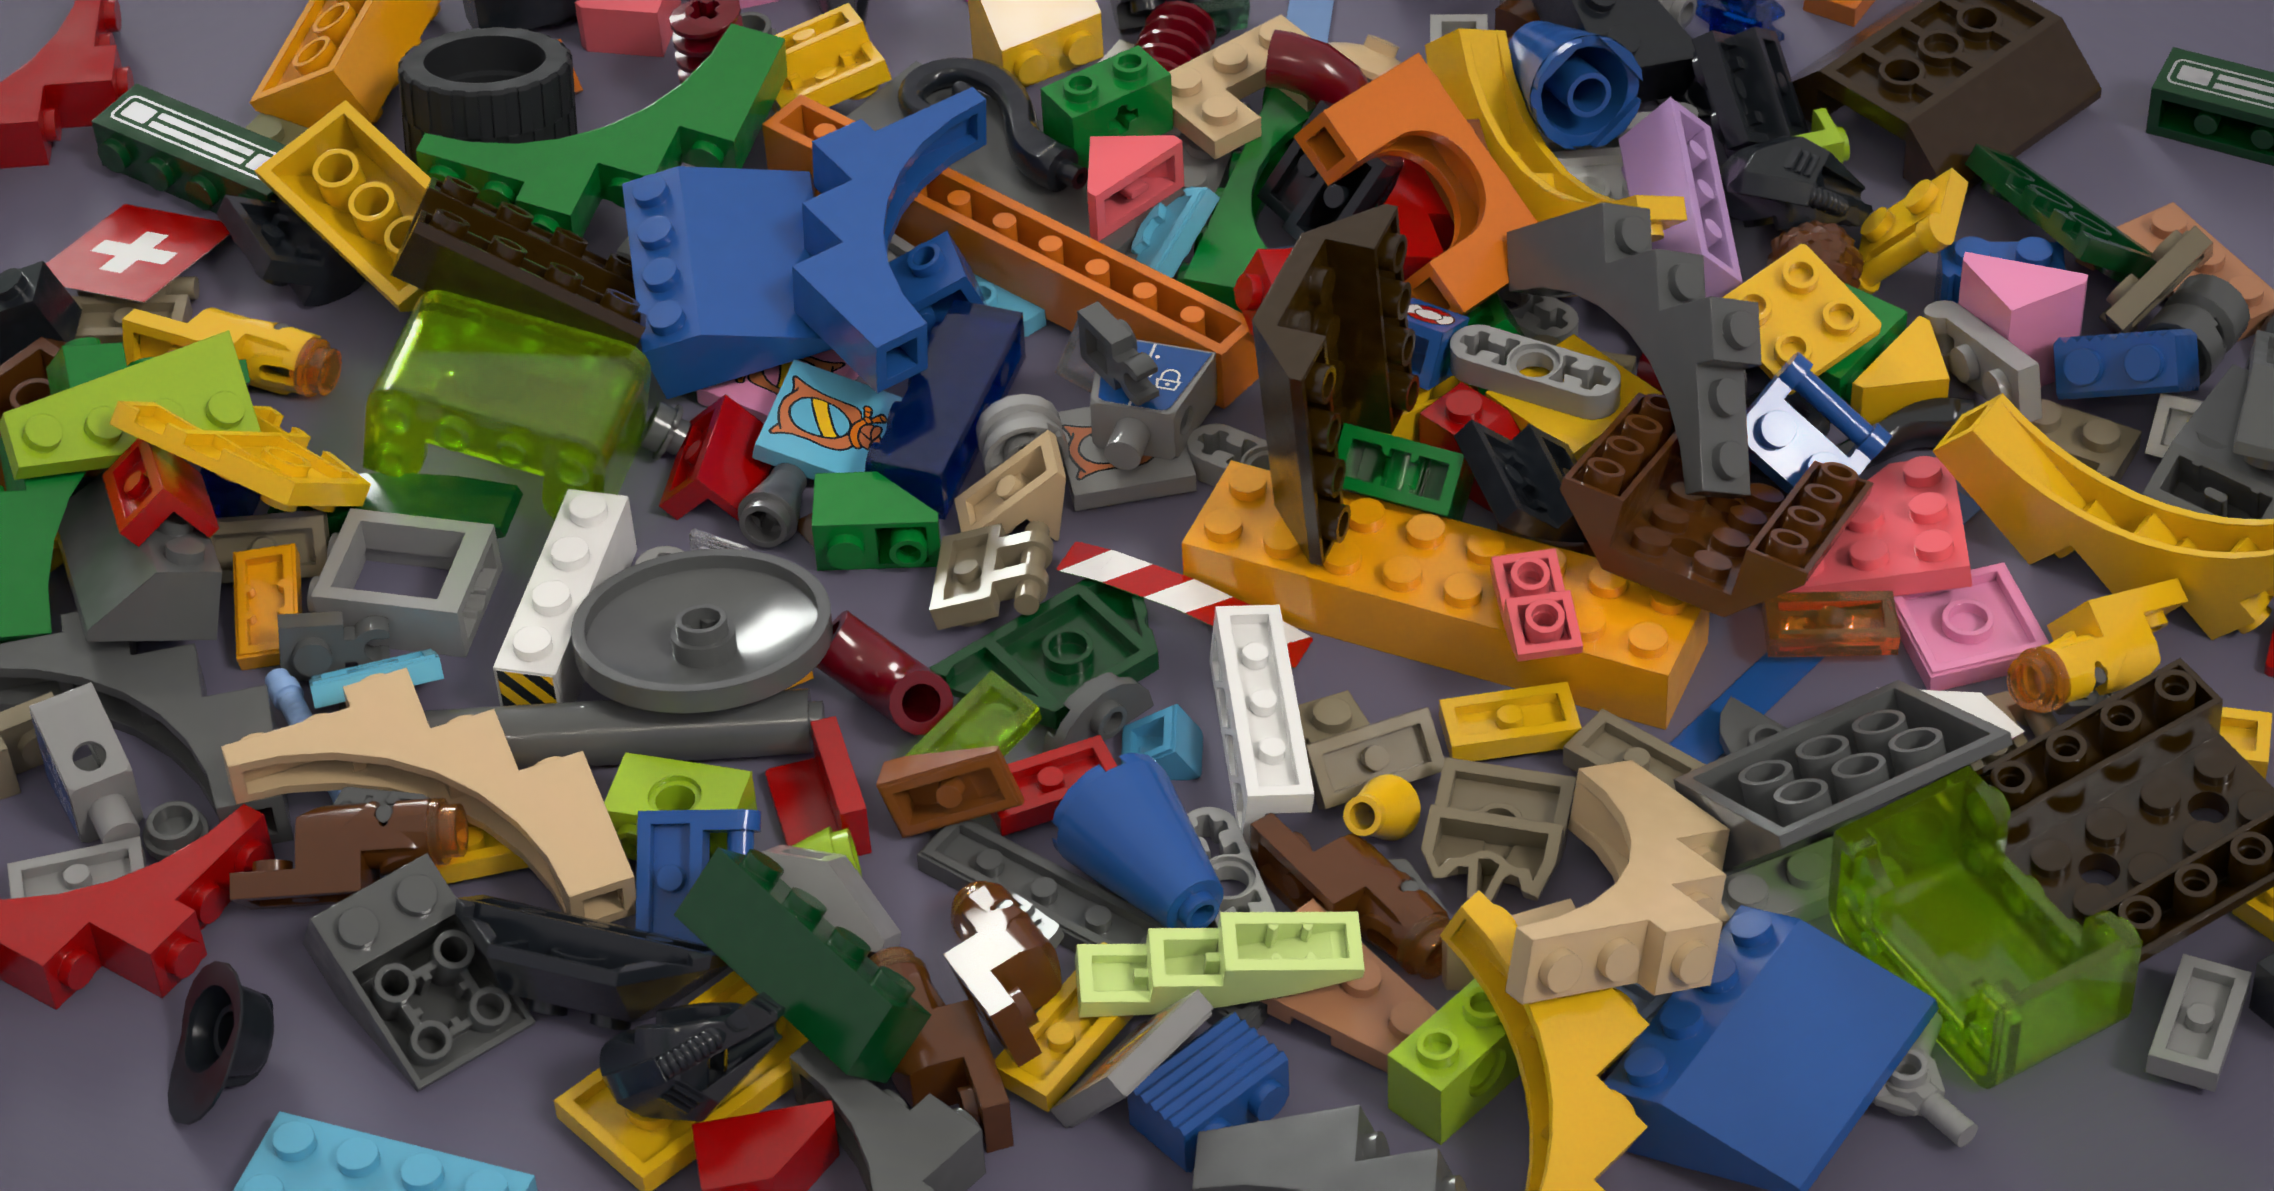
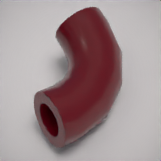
[1265,30,1369,106]
[816,610,953,735]

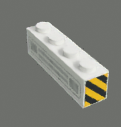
[493,489,637,706]

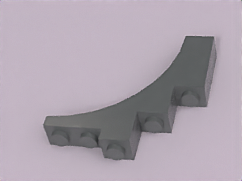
[1507,202,1762,499]
[0,611,293,844]
[789,1040,986,1191]
[1192,1104,1467,1191]

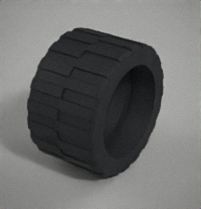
[398,27,578,166]

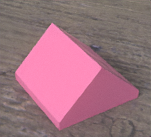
[1958,252,2088,387]

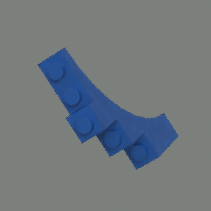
[792,87,987,393]

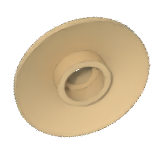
[1328,34,1401,80]

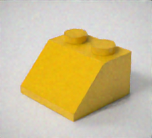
[968,0,1104,88]

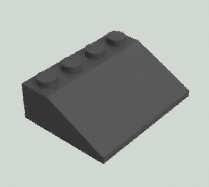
[1673,680,2013,870]

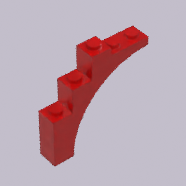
[0,0,134,169]
[0,804,275,1010]

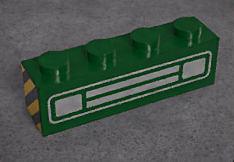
[2146,47,2274,166]
[91,83,287,214]

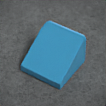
[1121,704,1203,780]

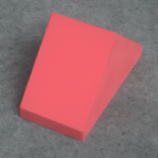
[575,0,682,57]
[1087,135,1184,242]

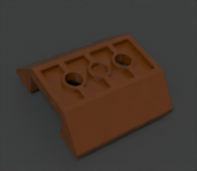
[1560,393,1874,617]

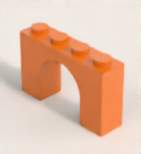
[1293,52,1538,315]

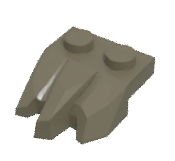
[1421,757,1576,903]

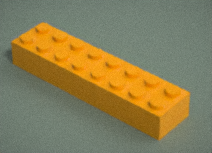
[1182,460,1710,730]

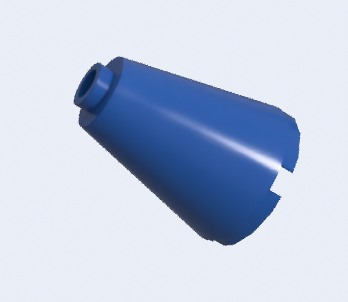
[1509,21,1643,150]
[1052,753,1224,928]

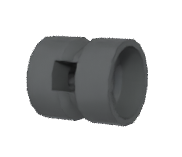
[2143,274,2250,385]

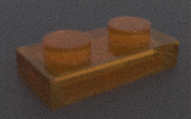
[1762,591,1900,657]

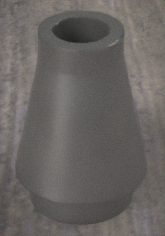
[738,463,807,548]

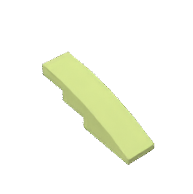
[1075,912,1365,1018]

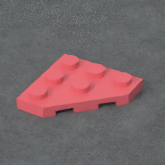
[1777,456,1972,611]

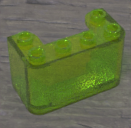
[363,290,651,521]
[1828,765,2143,1089]

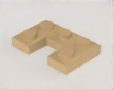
[1169,15,1316,160]

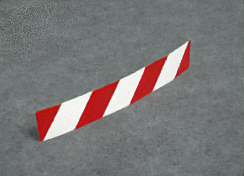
[1056,541,1313,668]

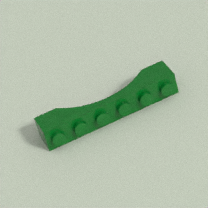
[1177,87,1315,313]

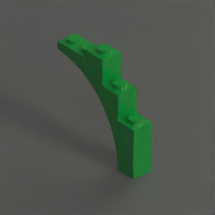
[416,23,787,237]
[0,337,250,644]

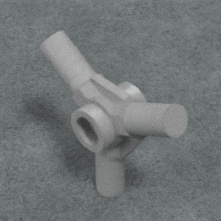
[1872,1012,1978,1147]

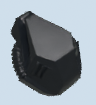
[1719,136,1873,230]
[599,992,785,1122]

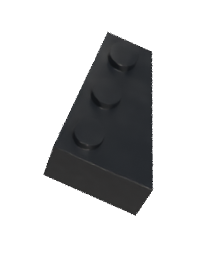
[1531,0,1696,103]

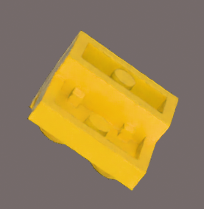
[772,3,892,114]

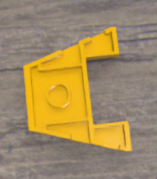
[110,401,371,512]

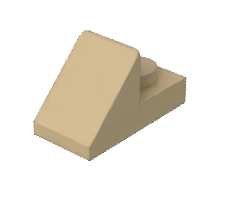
[954,430,1066,541]

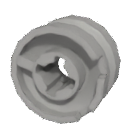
[976,394,1069,474]

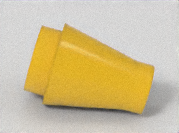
[1343,774,1421,841]

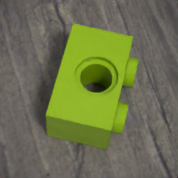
[604,752,757,860]
[1387,979,1520,1145]

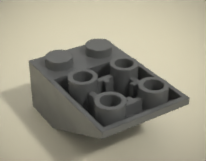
[2142,364,2274,519]
[303,853,536,1092]

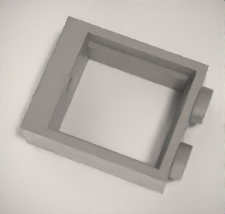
[307,508,503,658]

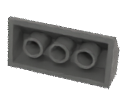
[56,458,222,642]

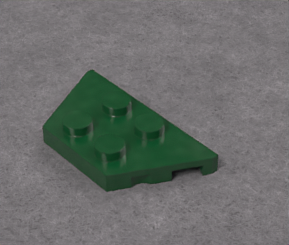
[929,578,1159,729]

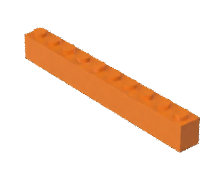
[762,94,1259,409]

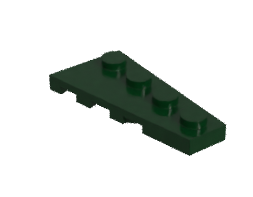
[1965,143,2157,283]

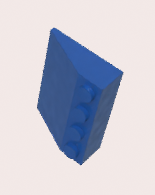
[622,166,832,399]
[1604,905,1939,1191]

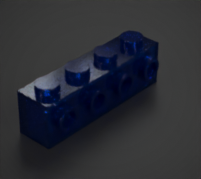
[865,299,1026,520]

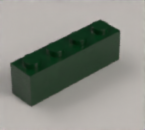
[674,847,931,1083]

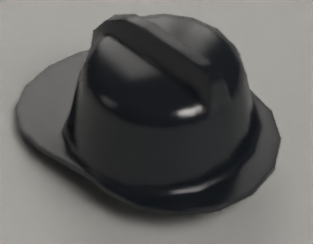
[168,961,274,1125]

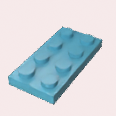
[233,1111,538,1191]

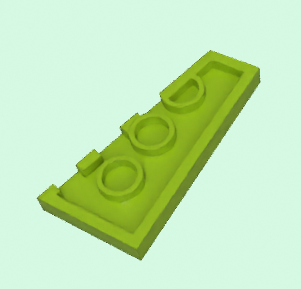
[0,330,261,480]

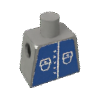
[1090,339,1218,470]
[29,682,143,844]

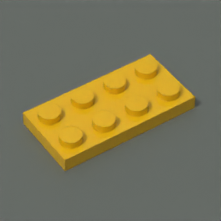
[553,971,808,1191]

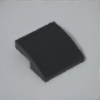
[1454,419,1588,543]

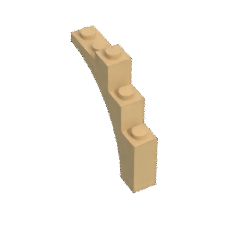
[221,667,636,923]
[1505,760,1730,1004]

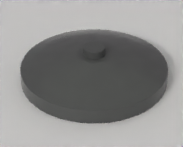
[571,549,833,713]

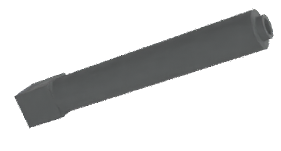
[338,688,825,770]

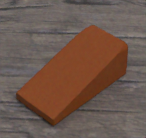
[876,746,1025,838]

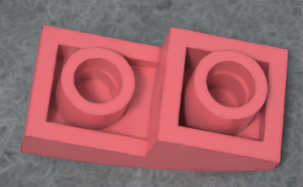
[1490,548,1583,662]

